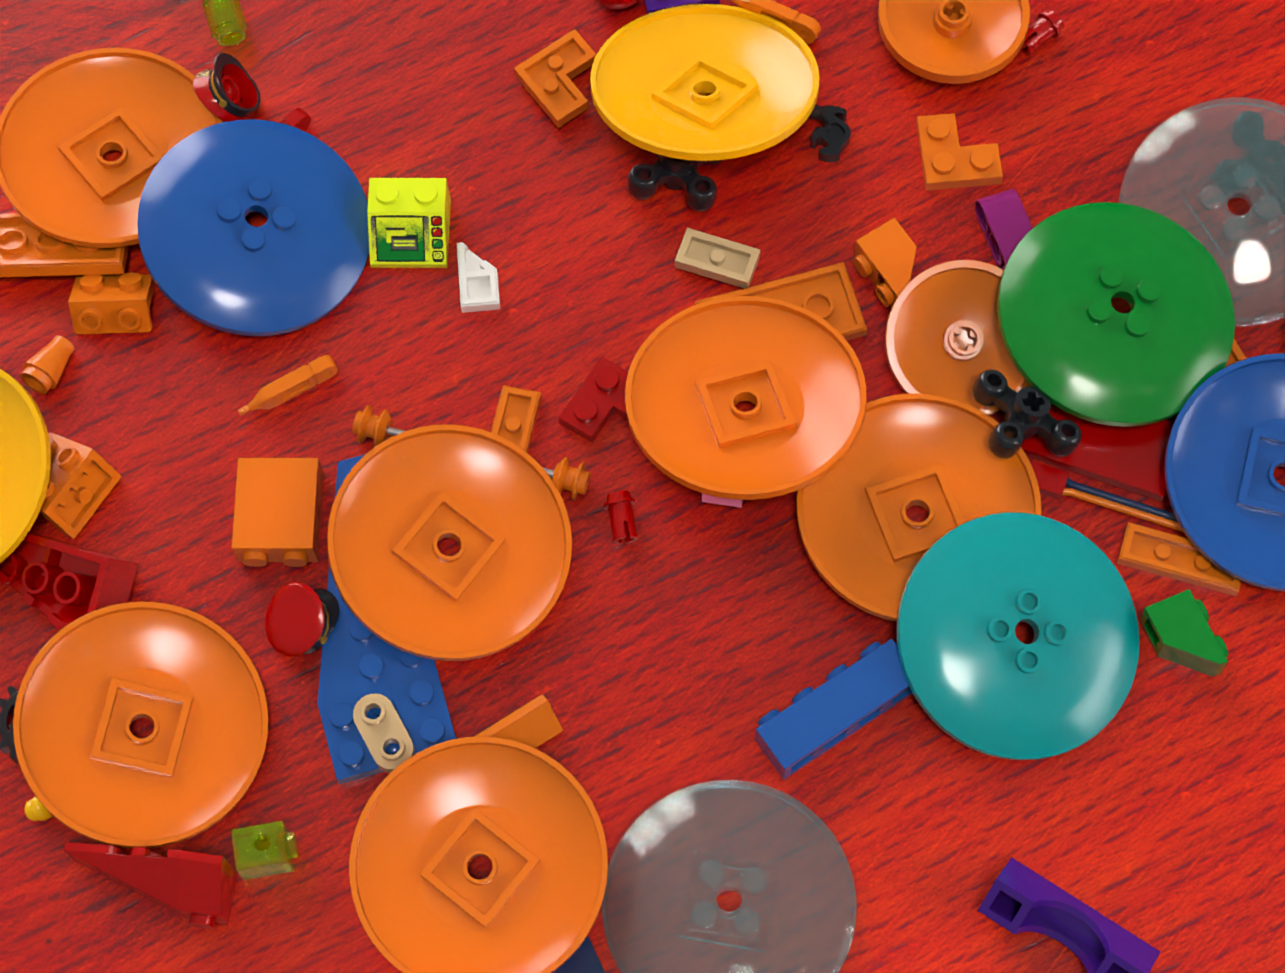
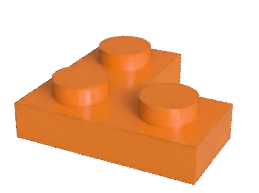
[514,29,597,128]
[916,113,1003,191]

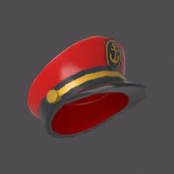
[193,53,261,122]
[265,582,339,656]

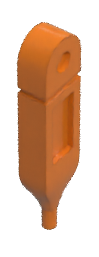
[730,0,821,44]
[238,355,338,416]

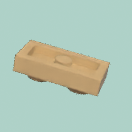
[675,228,761,288]

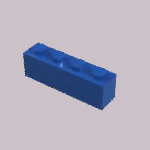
[755,639,913,780]

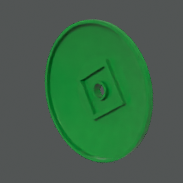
[997,202,1235,427]

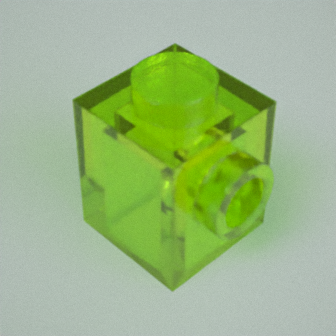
[232,821,299,880]

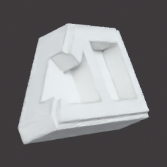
[457,242,500,313]

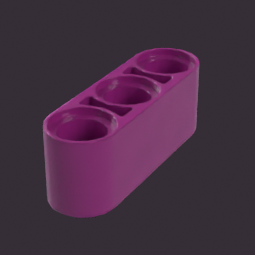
[975,189,1033,270]

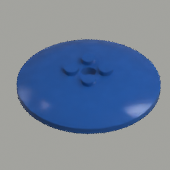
[137,119,369,336]
[1165,353,1285,591]

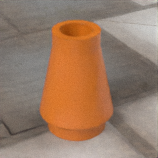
[20,335,75,394]

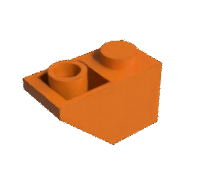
[853,217,917,308]

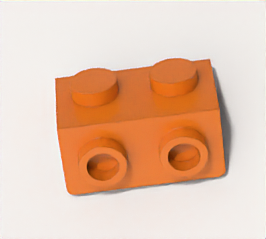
[68,272,155,334]

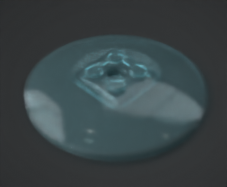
[1119,97,1285,326]
[602,780,857,973]

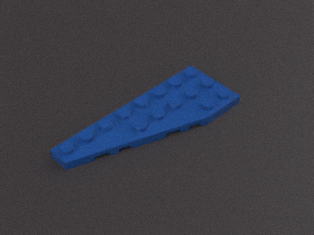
[317,454,456,785]

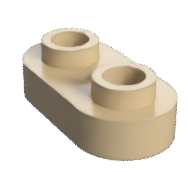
[353,694,415,773]

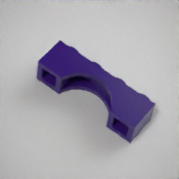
[978,857,1160,973]

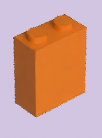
[232,458,324,567]

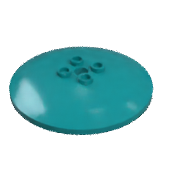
[896,513,1140,760]

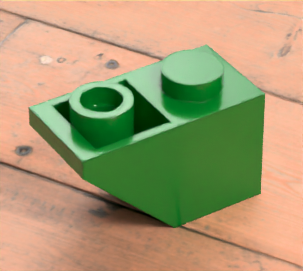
[1139,589,1228,677]

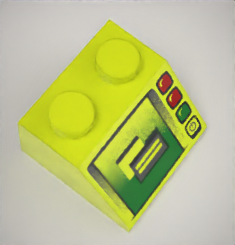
[367,178,451,268]

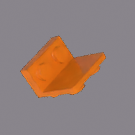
[39,432,122,539]

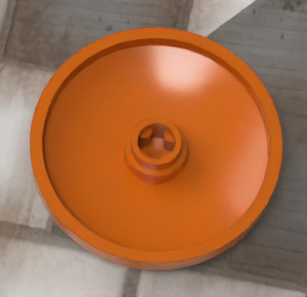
[878,0,1030,84]
[885,260,1030,415]

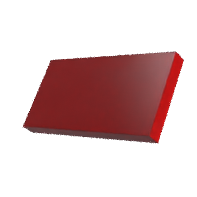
[1021,404,1174,502]

